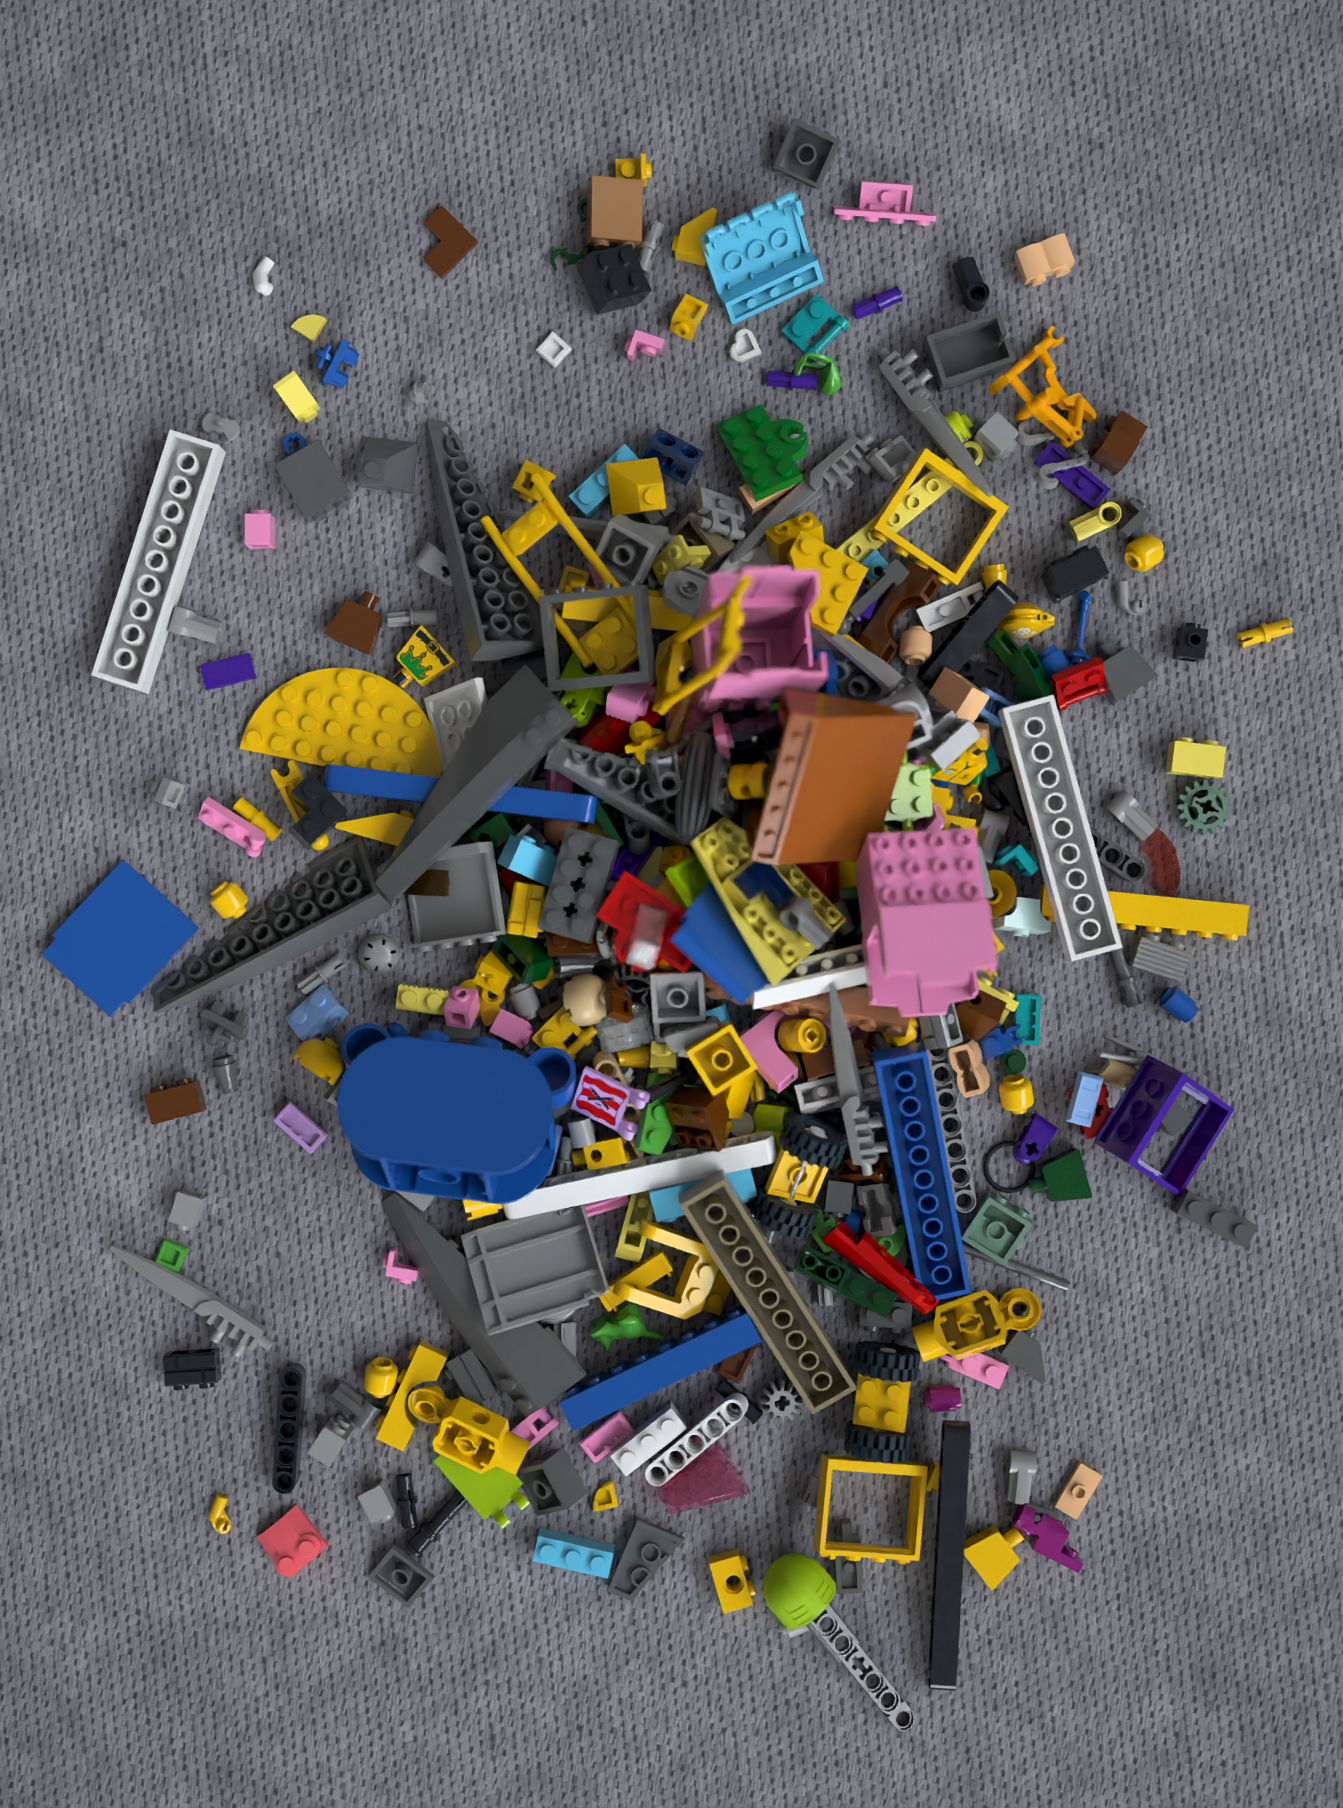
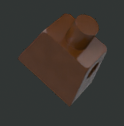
[324,591,383,656]
[954,989,1007,1042]

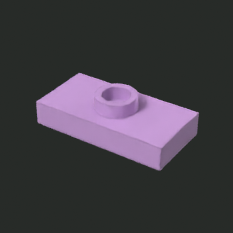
[273,1101,329,1154]

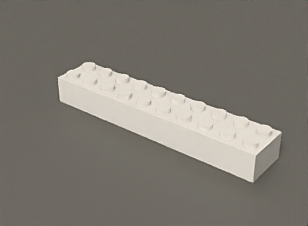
[91,430,226,694]
[998,695,1123,961]

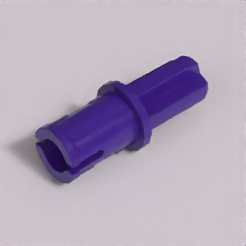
[851,286,903,320]
[766,370,817,391]

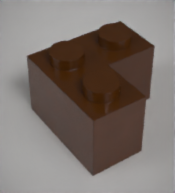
[1090,411,1148,475]

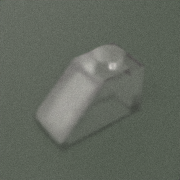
[625,905,666,970]

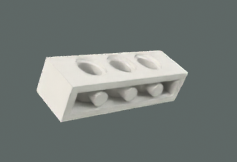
[794,1066,879,1115]

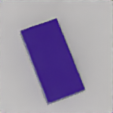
[200,653,257,691]

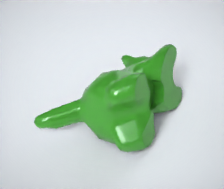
[590,1302,664,1351]

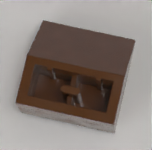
[664,1086,729,1152]

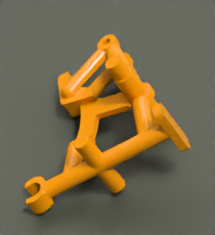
[988,326,1096,447]

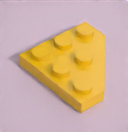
[787,530,868,637]

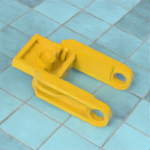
[613,1219,731,1319]

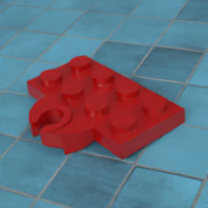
[595,871,693,973]

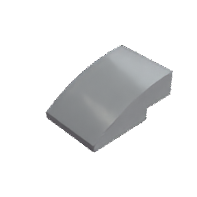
[907,707,981,771]
[650,971,706,1043]

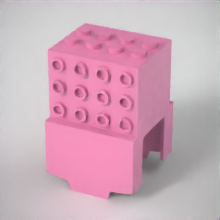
[690,566,827,712]
[854,828,998,1017]

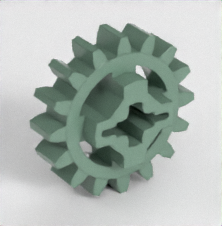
[1175,779,1233,835]

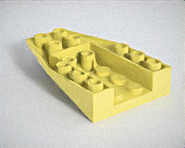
[691,817,847,987]

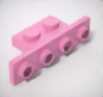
[833,181,936,225]

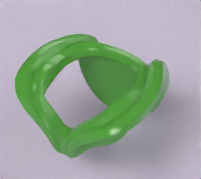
[793,353,841,396]

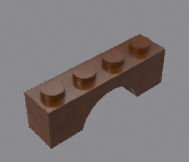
[856,561,941,664]

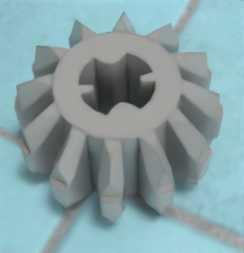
[760,1378,804,1423]

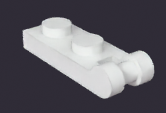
[915,582,984,633]

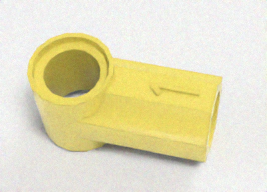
[1068,502,1122,543]

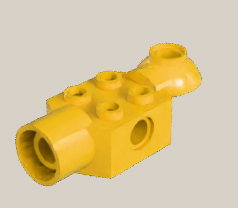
[911,1288,1042,1362]
[408,1385,531,1476]

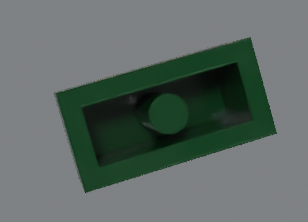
[493,933,554,985]

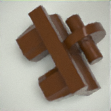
[838,1151,888,1186]

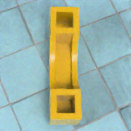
[375,1340,449,1452]

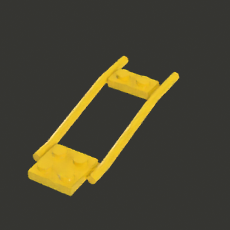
[480,473,639,675]
[652,574,752,715]

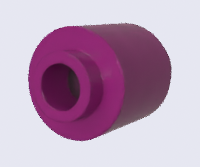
[923,1385,962,1413]

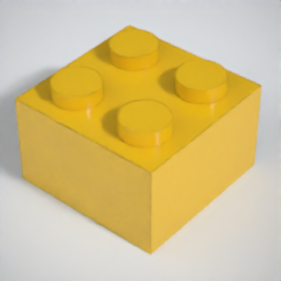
[684,1019,758,1096]

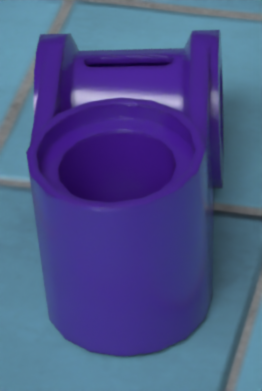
[1013,1113,1057,1164]

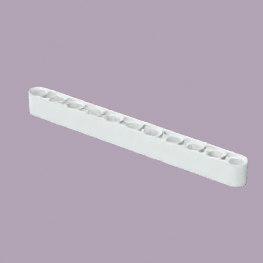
[502,1131,778,1219]

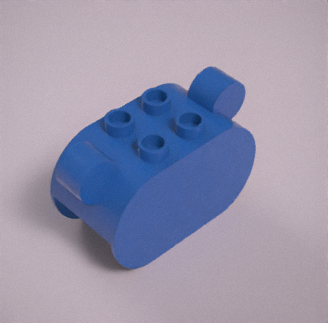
[337,1023,577,1204]

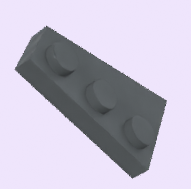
[607,1517,685,1601]

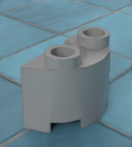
[865,435,917,485]
[857,1183,902,1237]

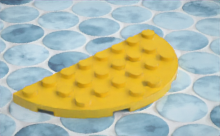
[239,668,442,778]

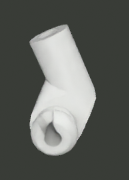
[252,256,275,296]

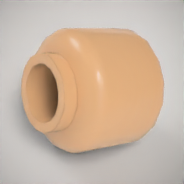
[899,626,932,666]

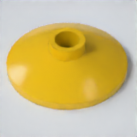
[985,870,1017,919]

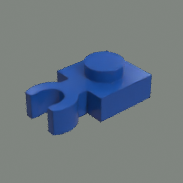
[978,1024,1026,1060]

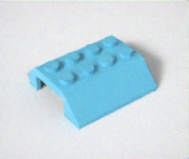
[700,191,824,325]

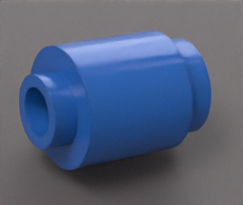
[1037,644,1072,682]
[1159,986,1199,1023]

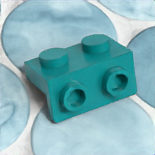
[992,844,1039,876]

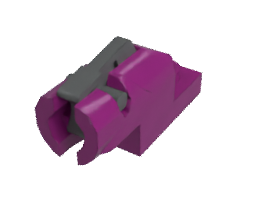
[1012,1502,1083,1573]

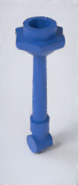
[1065,590,1092,665]

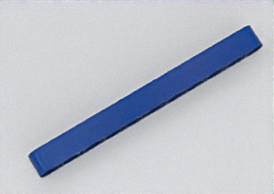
[323,764,597,824]

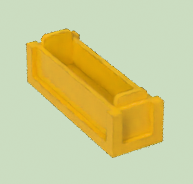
[599,1249,673,1312]

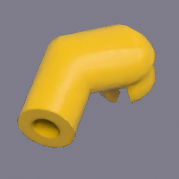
[209,1493,231,1534]

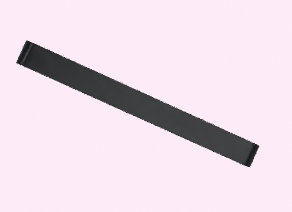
[928,1420,971,1691]

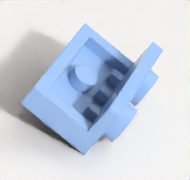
[285,984,349,1041]

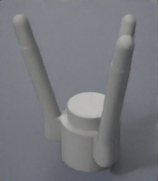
[1092,1035,1151,1074]

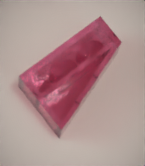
[657,1443,750,1515]

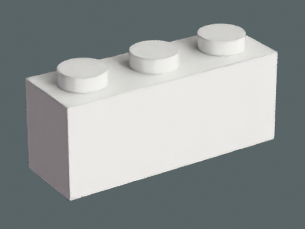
[610,1402,687,1476]

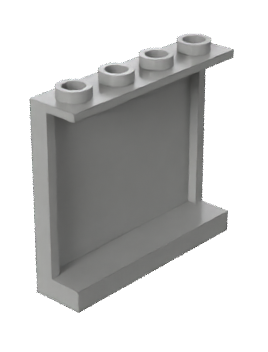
[406,841,506,953]

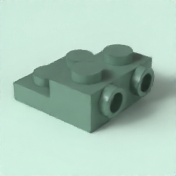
[961,1191,1033,1266]

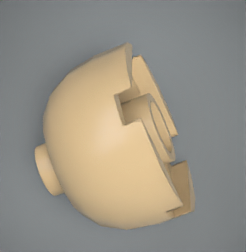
[563,974,608,1026]

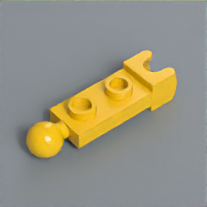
[270,760,329,851]

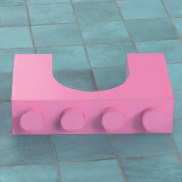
[739,1010,856,1093]

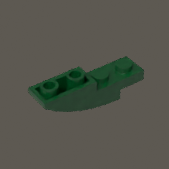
[987,628,1057,706]
[793,1245,898,1318]

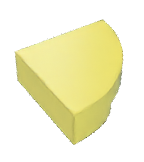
[291,315,327,342]

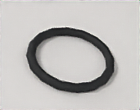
[983,1141,1036,1193]

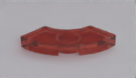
[1141,828,1181,897]

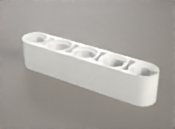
[645,1393,748,1486]

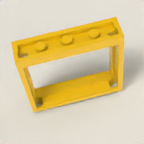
[869,448,1009,586]
[813,1454,928,1564]

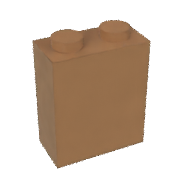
[587,175,642,250]

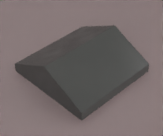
[368,1545,435,1608]

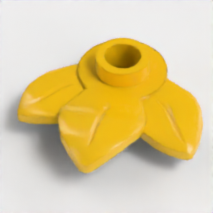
[458,978,505,1026]

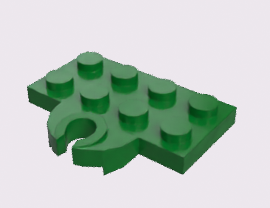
[715,404,808,502]

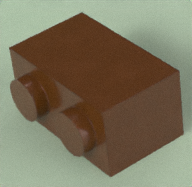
[144,1077,207,1125]

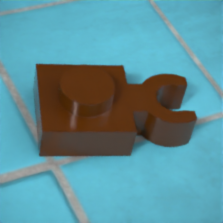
[604,976,633,1024]

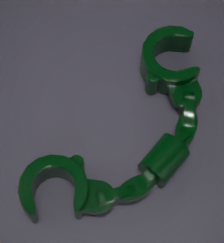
[550,198,594,270]

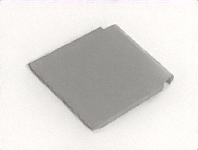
[461,1204,610,1336]

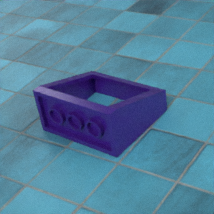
[1093,1054,1234,1196]

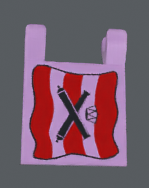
[571,1066,650,1141]

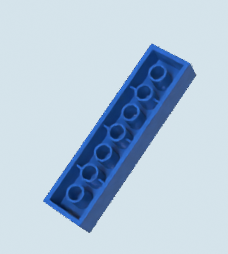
[559,1305,762,1431]

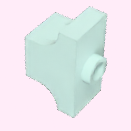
[992,897,1051,937]

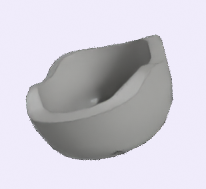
[358,934,400,974]

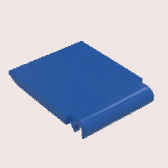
[42,860,199,1017]
[669,879,769,1005]

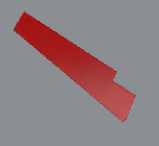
[822,1220,939,1314]

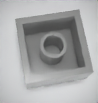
[590,513,665,585]

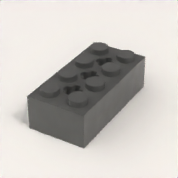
[538,827,620,944]

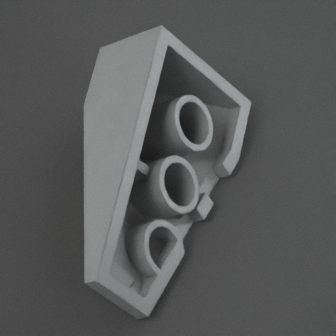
[810,625,903,703]

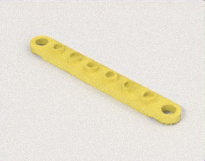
[835,441,983,563]

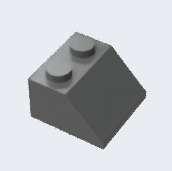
[516,1447,588,1516]

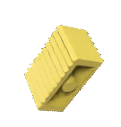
[396,983,451,1016]

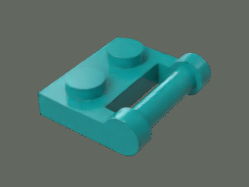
[781,294,850,363]

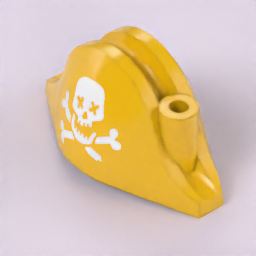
[995,602,1054,639]

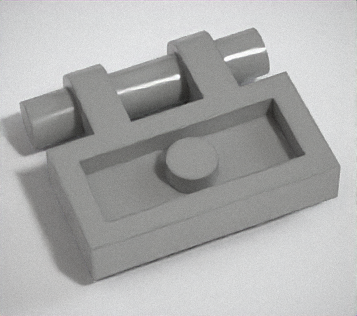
[695,486,745,541]

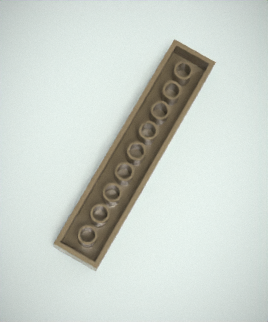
[678,1169,857,1414]

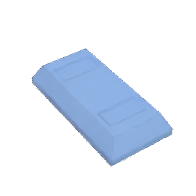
[1065,1071,1104,1128]

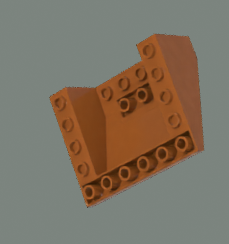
[745,686,917,865]

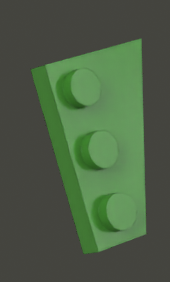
[634,1073,692,1155]

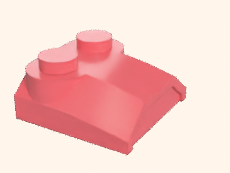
[257,1504,329,1578]

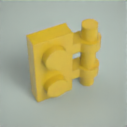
[531,1004,598,1061]

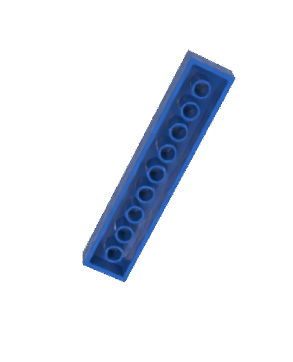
[871,1042,971,1300]

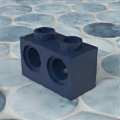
[642,428,704,486]

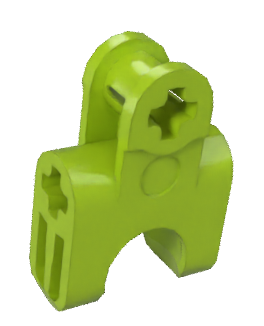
[561,651,625,727]

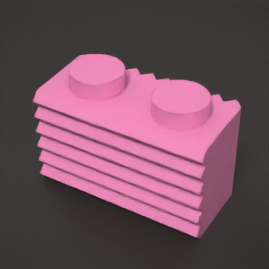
[606,668,657,724]

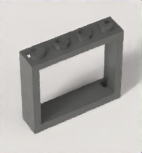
[539,581,656,691]

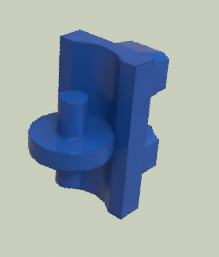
[313,339,360,389]

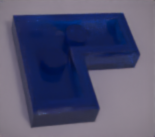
[733,861,796,911]

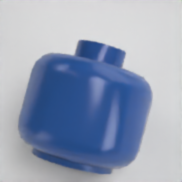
[842,1209,866,1236]

